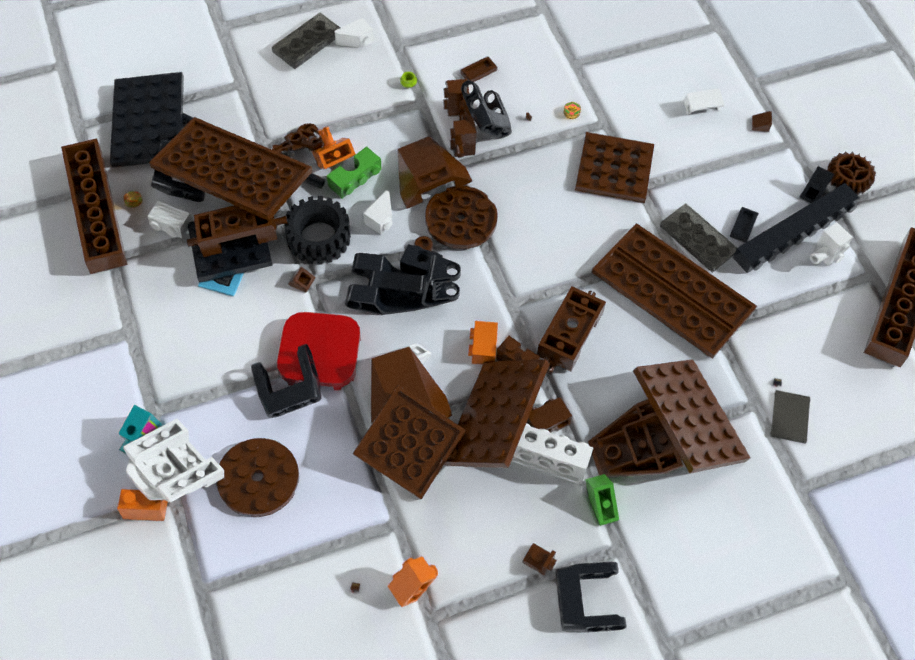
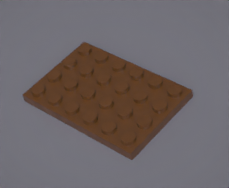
[444,359,549,468]
[633,359,751,474]

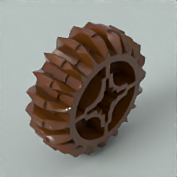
[827,151,876,195]

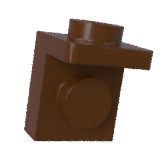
[522,543,557,575]

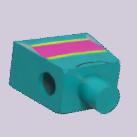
[119,404,163,455]

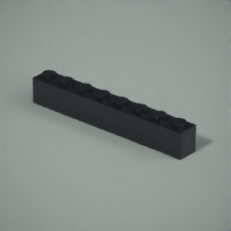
[733,183,860,273]

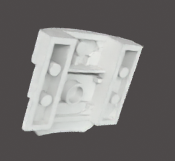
[123,419,224,503]

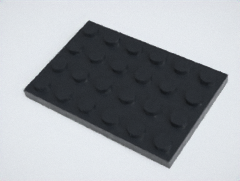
[110,72,184,167]

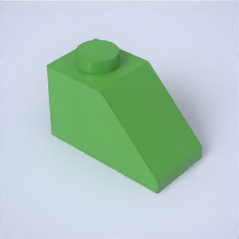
[585,474,619,526]

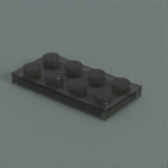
[271,12,341,69]
[660,203,737,273]

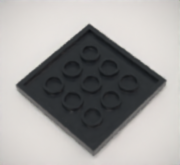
[188,220,273,283]

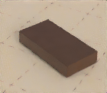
[460,56,497,82]

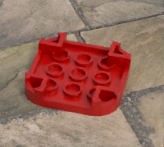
[277,312,361,390]

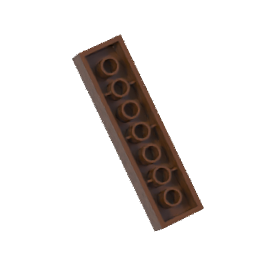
[61,138,128,274]
[863,227,915,368]

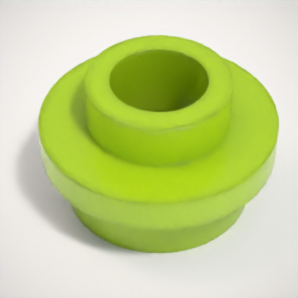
[400,72,417,88]

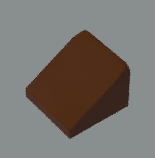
[752,111,772,132]
[288,267,316,292]

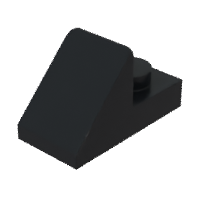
[800,166,835,203]

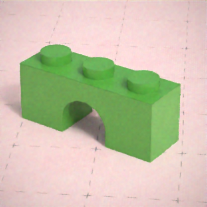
[327,146,382,198]

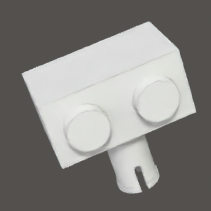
[810,222,853,266]

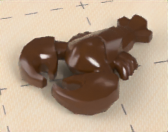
[272,123,324,153]

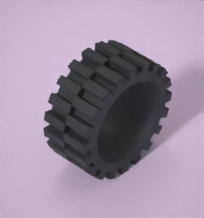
[284,196,351,265]

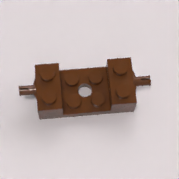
[443,79,477,158]
[186,205,287,257]
[537,286,606,375]

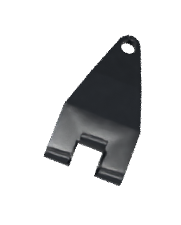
[345,253,461,315]

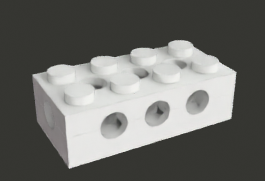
[512,423,593,485]

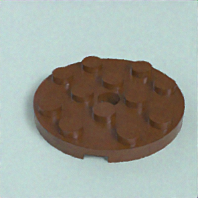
[425,186,498,249]
[216,438,299,517]

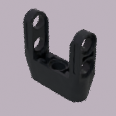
[461,80,512,138]
[151,139,205,202]
[251,344,322,418]
[555,562,627,633]

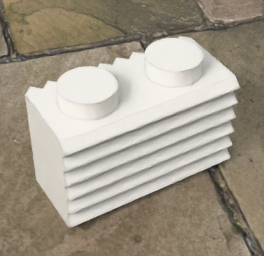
[147,201,193,238]

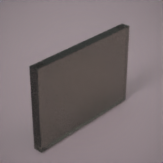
[770,390,811,444]

